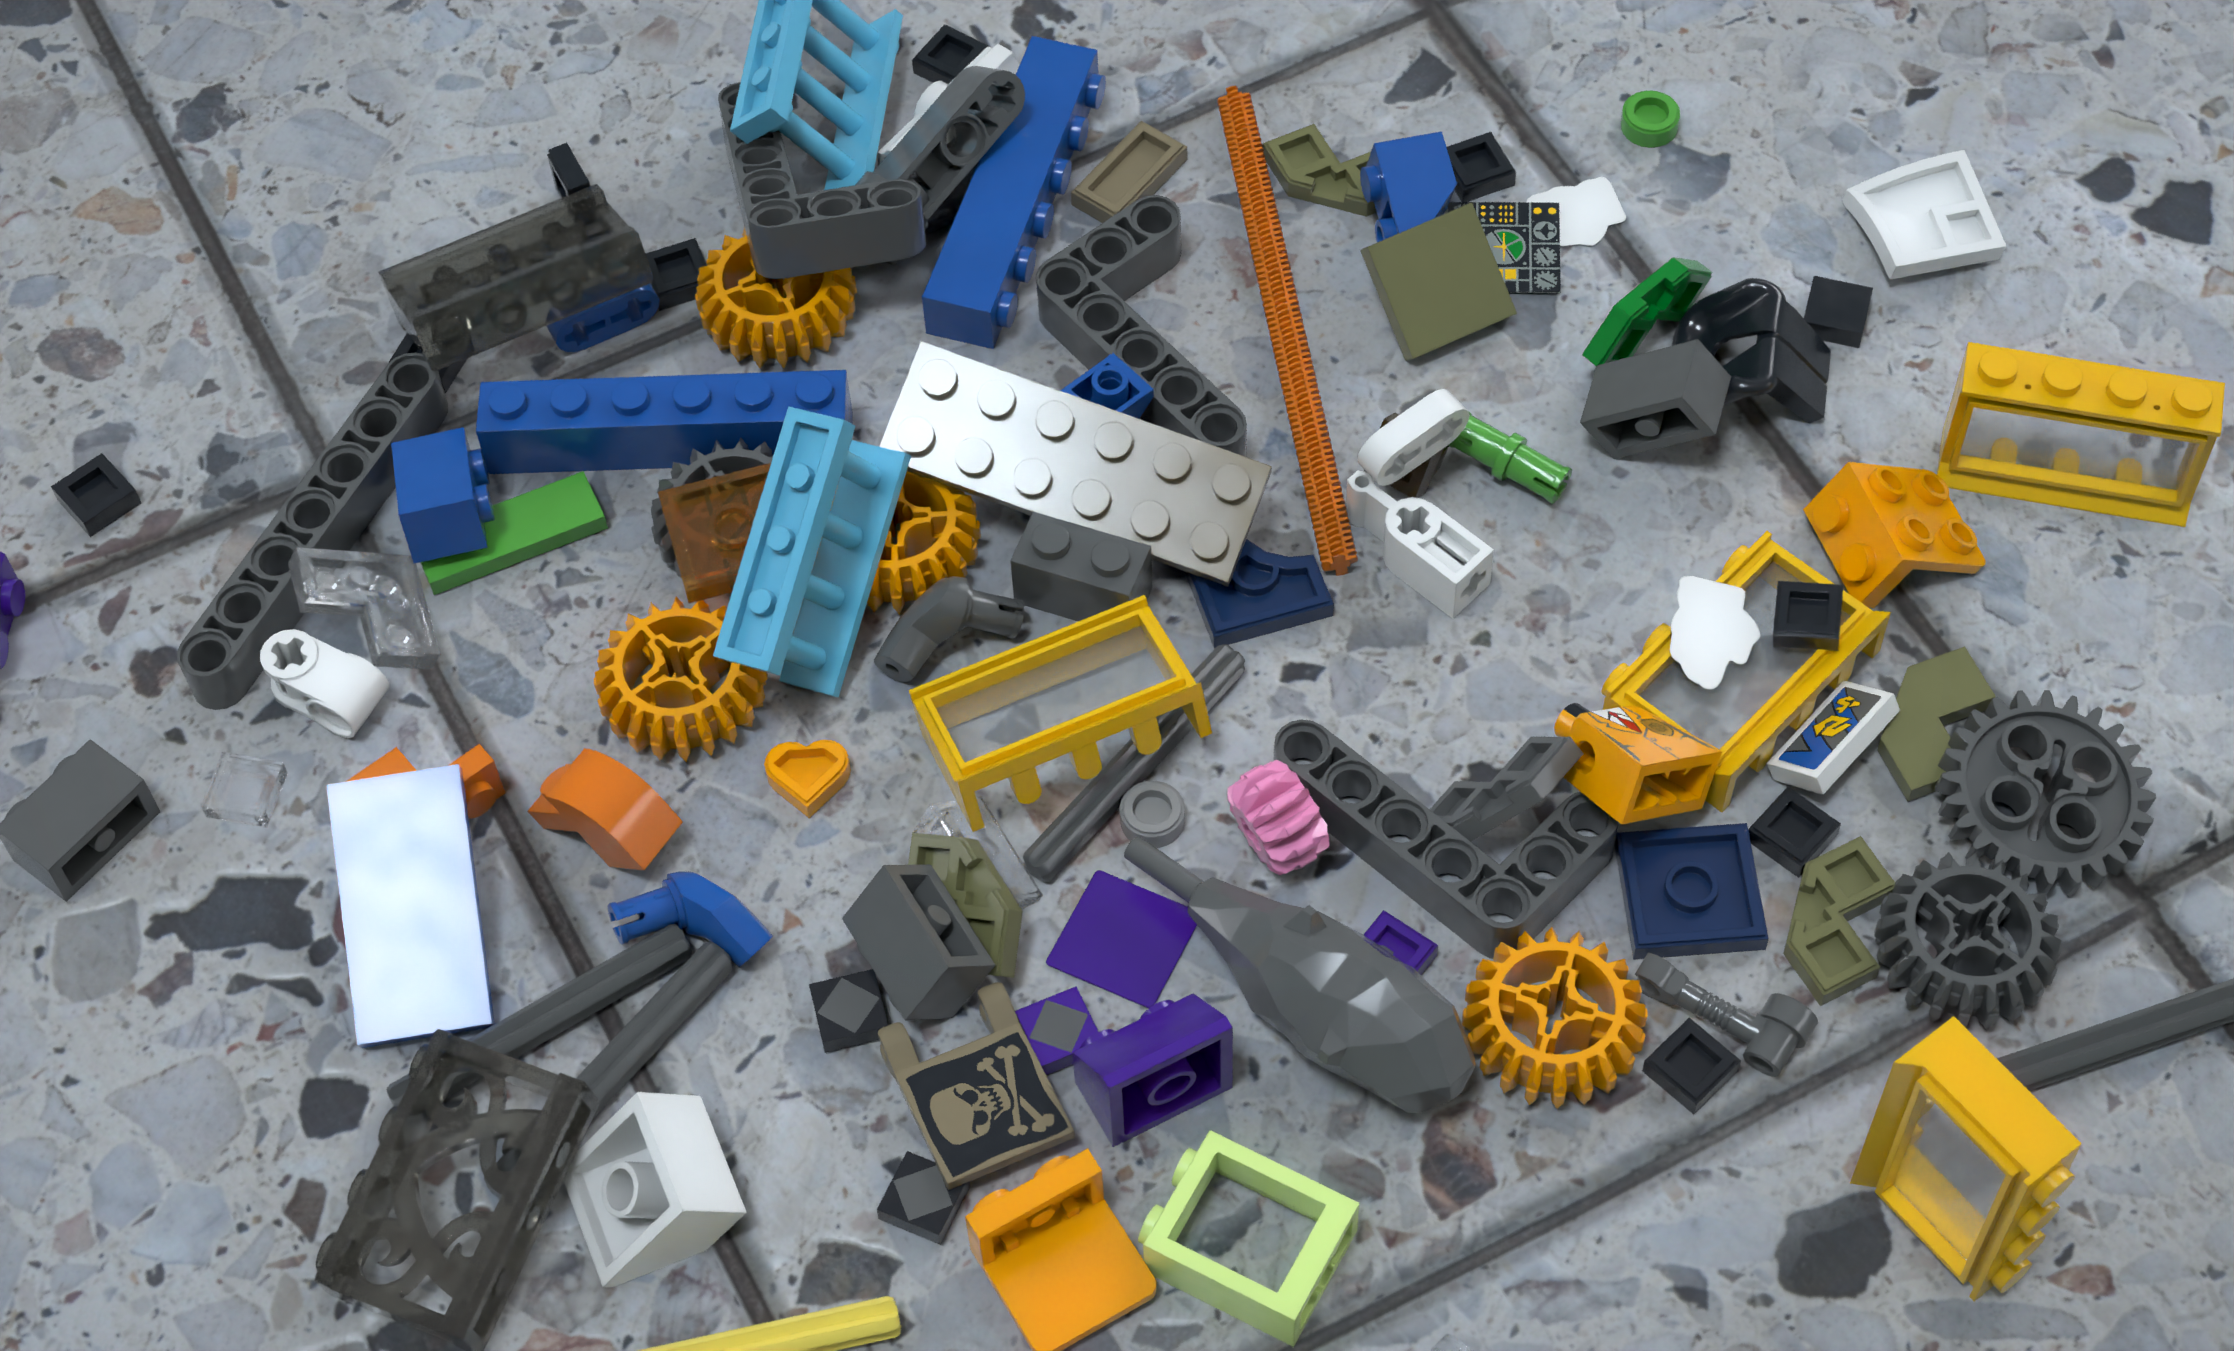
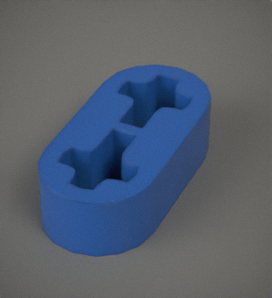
[544,270,659,352]

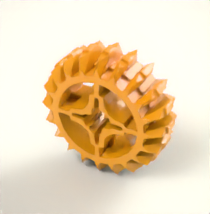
[695,227,857,368]
[816,471,981,614]
[594,596,768,762]
[1462,927,1648,1109]

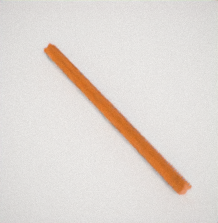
[1218,86,1358,576]

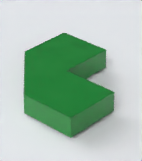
[1582,257,1713,366]

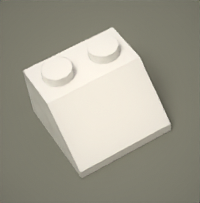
[559,1092,747,1287]

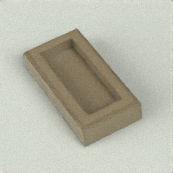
[1071,121,1187,223]

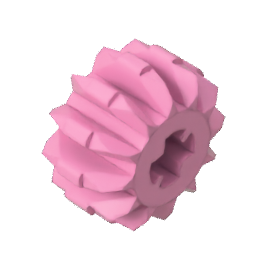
[1227,760,1329,875]

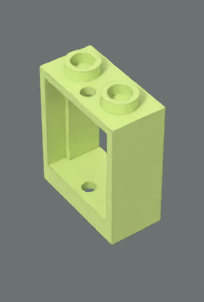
[1138,1130,1359,1347]

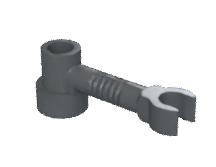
[1635,953,1818,1077]

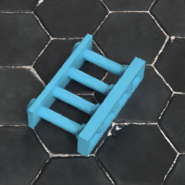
[730,0,903,190]
[713,406,911,698]

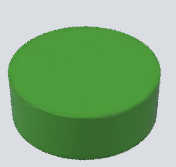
[1620,90,1680,148]

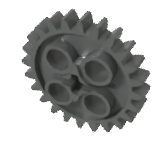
[1935,690,2156,896]

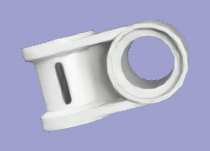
[260,629,389,738]

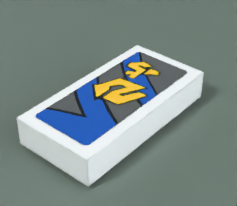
[1767,680,1900,795]

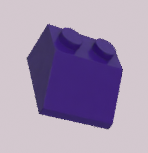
[1072,993,1233,1147]

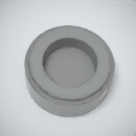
[1120,781,1185,848]

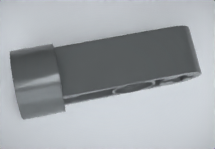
[855,66,1025,265]

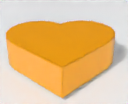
[764,739,851,818]

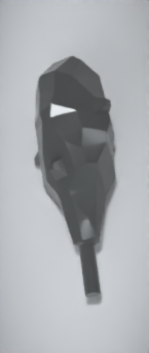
[1124,836,1476,1113]

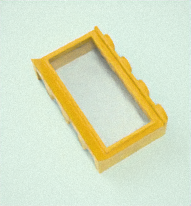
[1937,342,2225,527]
[1601,531,1891,813]
[908,595,1212,832]
[1850,1016,2082,1301]

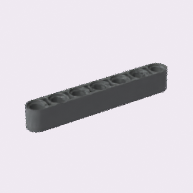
[177,353,448,710]

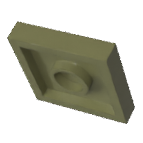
[1360,202,1517,361]

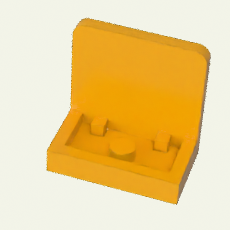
[1803,462,1986,608]
[965,1148,1156,1351]

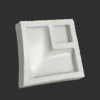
[1842,150,2006,280]

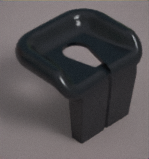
[1672,278,1831,424]

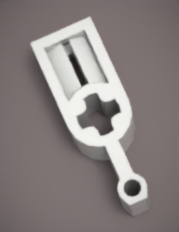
[1346,470,1494,619]

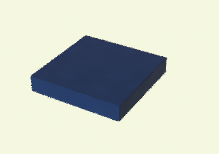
[1614,823,1769,960]

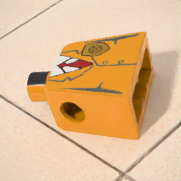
[1554,703,1722,824]

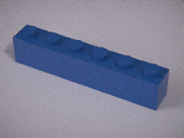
[922,36,1106,349]
[476,370,853,474]

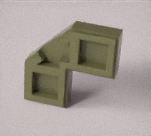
[1263,124,1377,217]
[1877,646,1996,801]
[908,833,1023,978]
[1783,836,1895,1006]

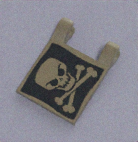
[878,982,1075,1190]

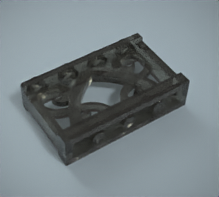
[378,184,654,371]
[314,1028,600,1351]

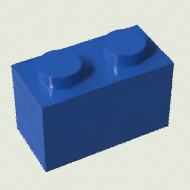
[391,427,495,564]

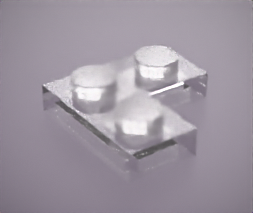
[288,547,441,670]

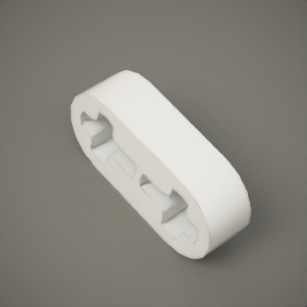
[1357,389,1470,486]

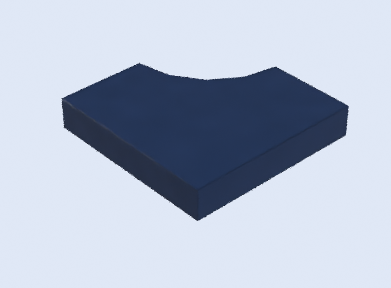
[1184,539,1334,649]

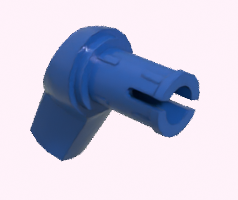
[608,871,773,967]

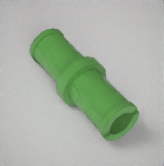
[1448,412,1572,504]

